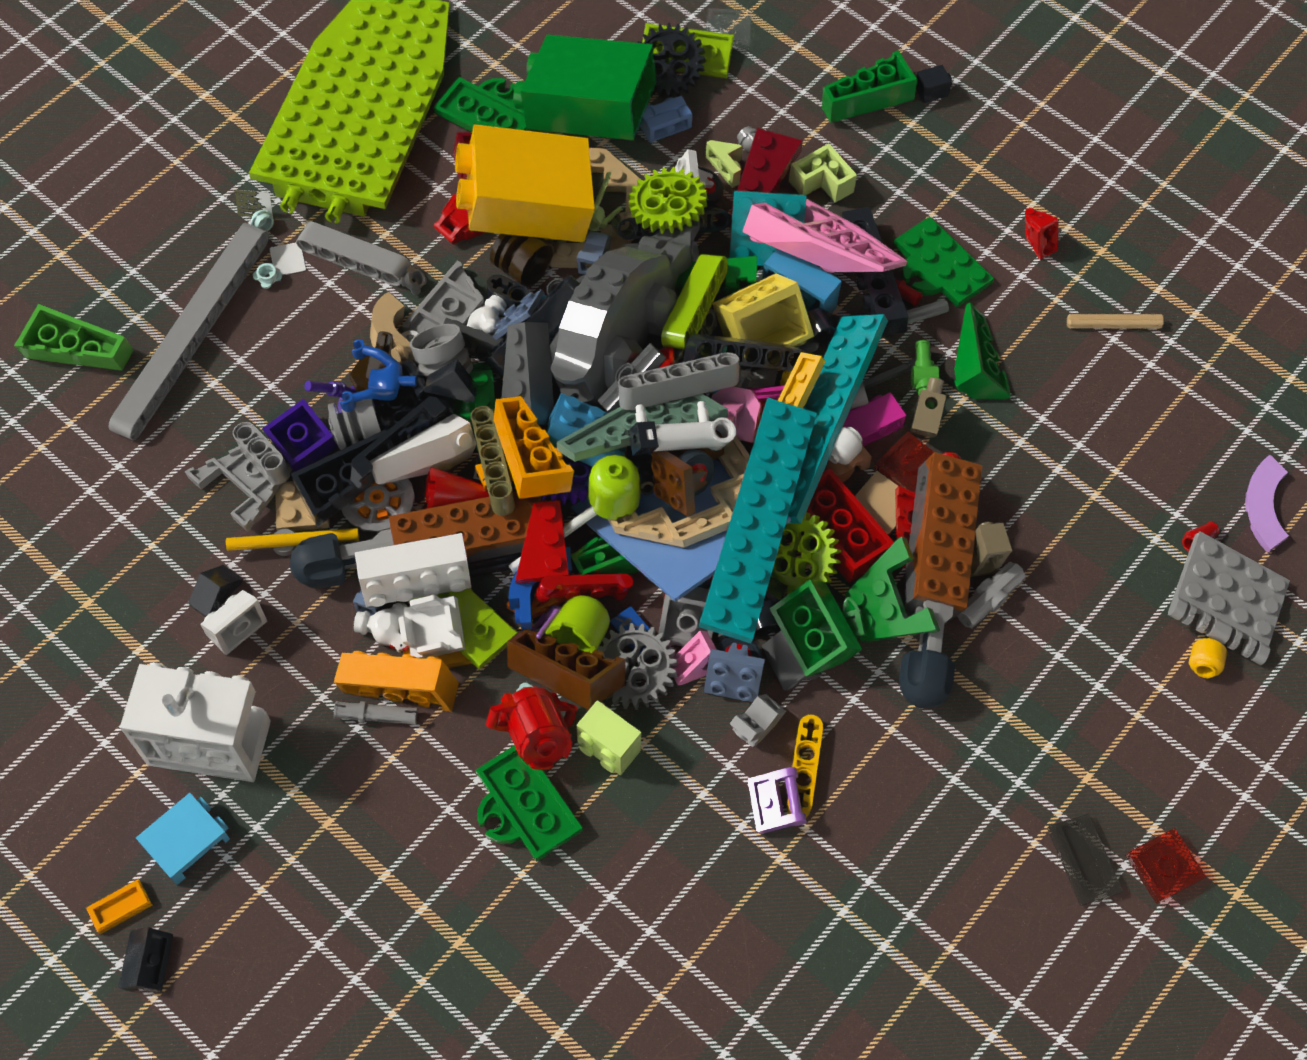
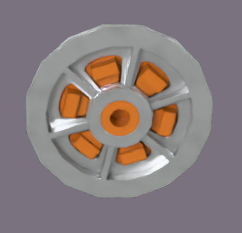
[342,479,415,532]

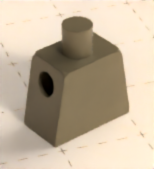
[910,378,946,438]

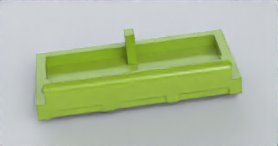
[408,588,518,670]

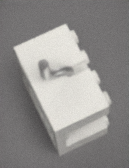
[120,663,271,782]

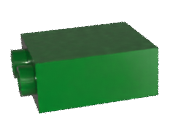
[514,35,656,140]

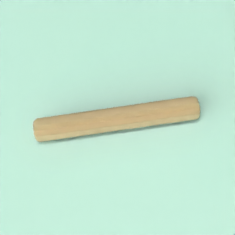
[1067,314,1164,329]

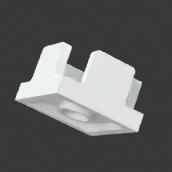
[398,595,466,659]

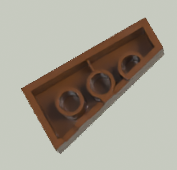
[507,629,626,710]

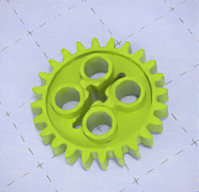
[628,167,707,234]
[771,513,841,595]

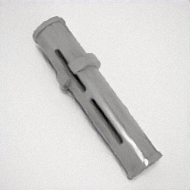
[334,701,418,725]

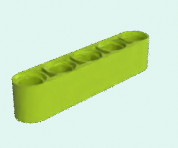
[661,254,728,350]

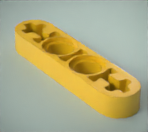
[786,715,823,817]

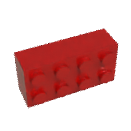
[806,468,894,584]

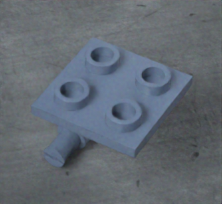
[493,289,561,343]

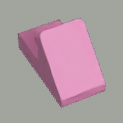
[672,631,716,685]

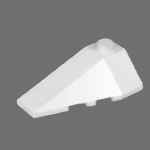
[370,414,477,485]

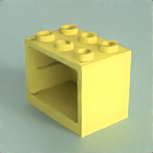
[712,273,814,359]

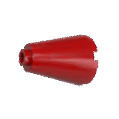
[424,467,489,509]

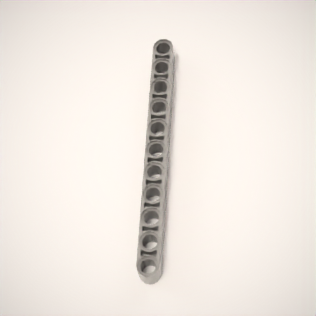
[109,223,269,440]

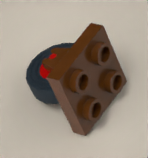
[651,449,715,516]

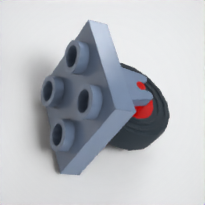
[704,637,765,702]

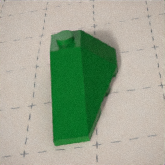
[954,303,1011,399]

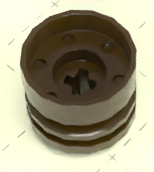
[490,234,554,287]

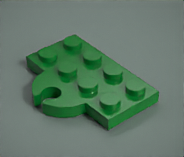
[434,77,529,132]
[894,216,994,308]
[475,745,583,862]

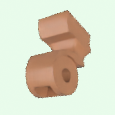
[823,445,872,482]

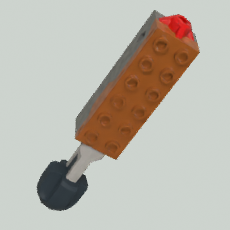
[899,452,982,708]
[290,492,564,588]

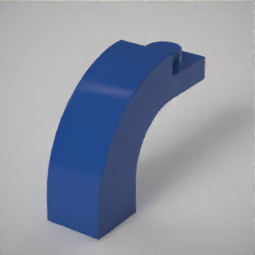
[509,547,572,631]

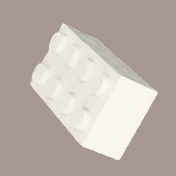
[355,533,471,607]

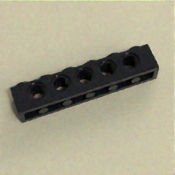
[842,207,908,337]

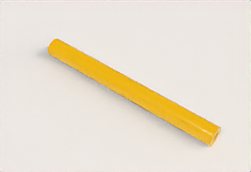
[226,528,359,551]

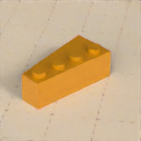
[334,651,459,712]

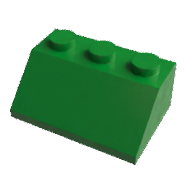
[770,579,862,677]

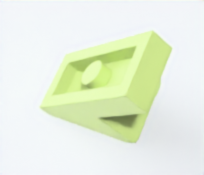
[706,140,743,188]

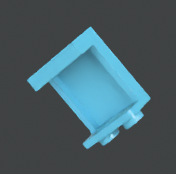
[136,793,230,885]

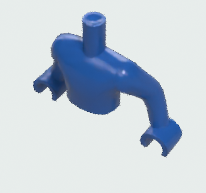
[340,339,418,412]

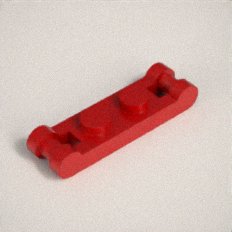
[535,574,633,602]

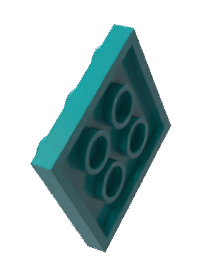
[729,191,806,266]

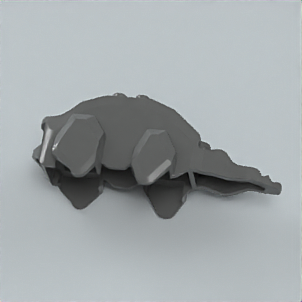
[549,215,701,409]

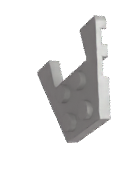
[185,446,292,531]

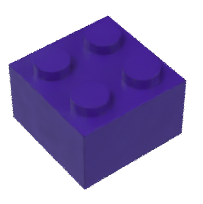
[262,399,338,472]

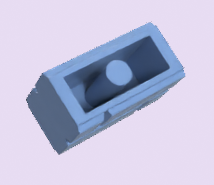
[640,96,692,143]

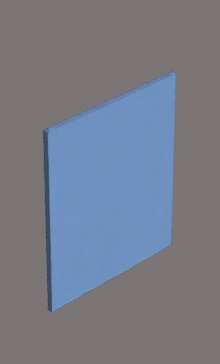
[571,459,791,602]

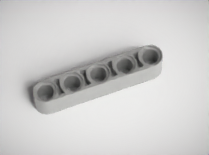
[296,222,411,286]
[618,353,739,410]

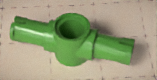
[911,340,939,409]

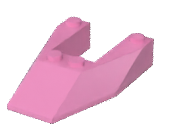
[743,199,907,273]

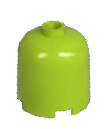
[588,455,641,520]
[545,595,610,653]

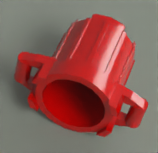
[486,686,578,770]

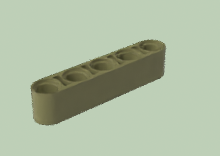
[471,406,515,516]

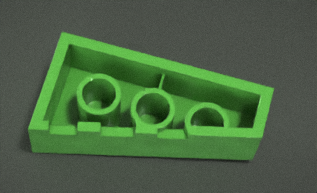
[14,304,134,370]

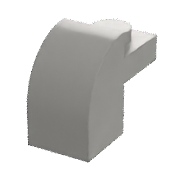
[730,694,786,747]

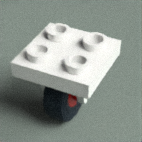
[675,149,724,205]

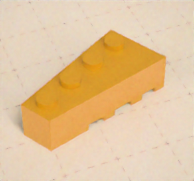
[494,396,574,499]

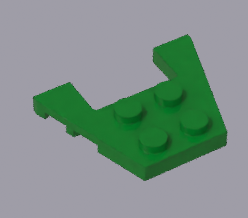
[845,537,940,642]

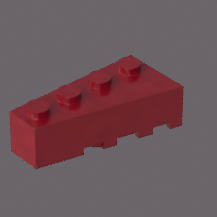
[730,128,803,225]

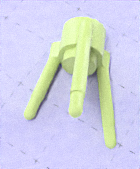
[589,172,622,231]

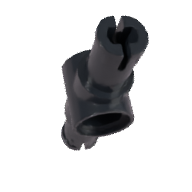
[625,446,654,495]

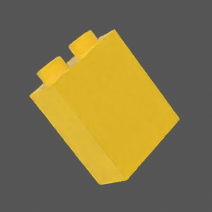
[455,124,595,242]

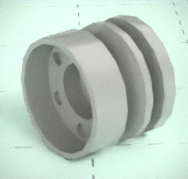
[410,323,473,378]
[328,399,381,450]

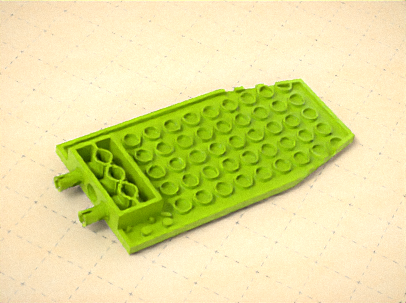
[249,0,450,224]

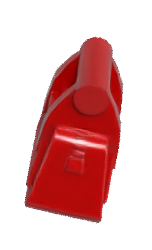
[433,194,485,245]
[1025,208,1059,260]

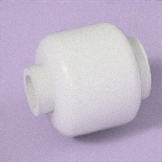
[829,427,863,465]

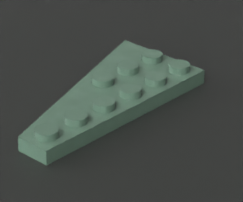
[557,394,728,462]

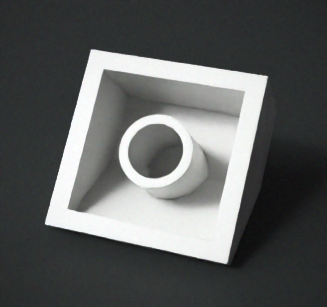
[201,590,267,655]

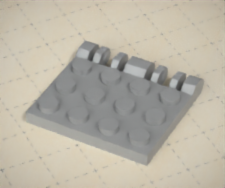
[1168,531,1290,665]

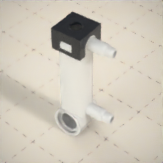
[628,401,736,456]

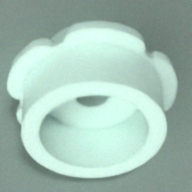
[251,210,274,231]

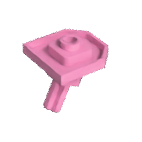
[711,386,762,443]

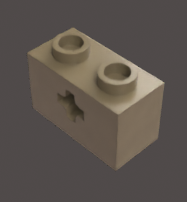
[971,522,1012,577]

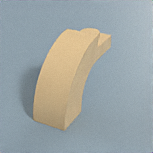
[370,292,415,364]

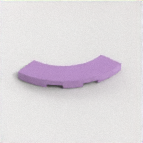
[1245,455,1289,553]

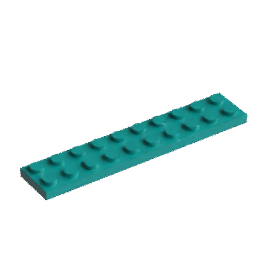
[788,314,888,524]
[698,398,817,643]

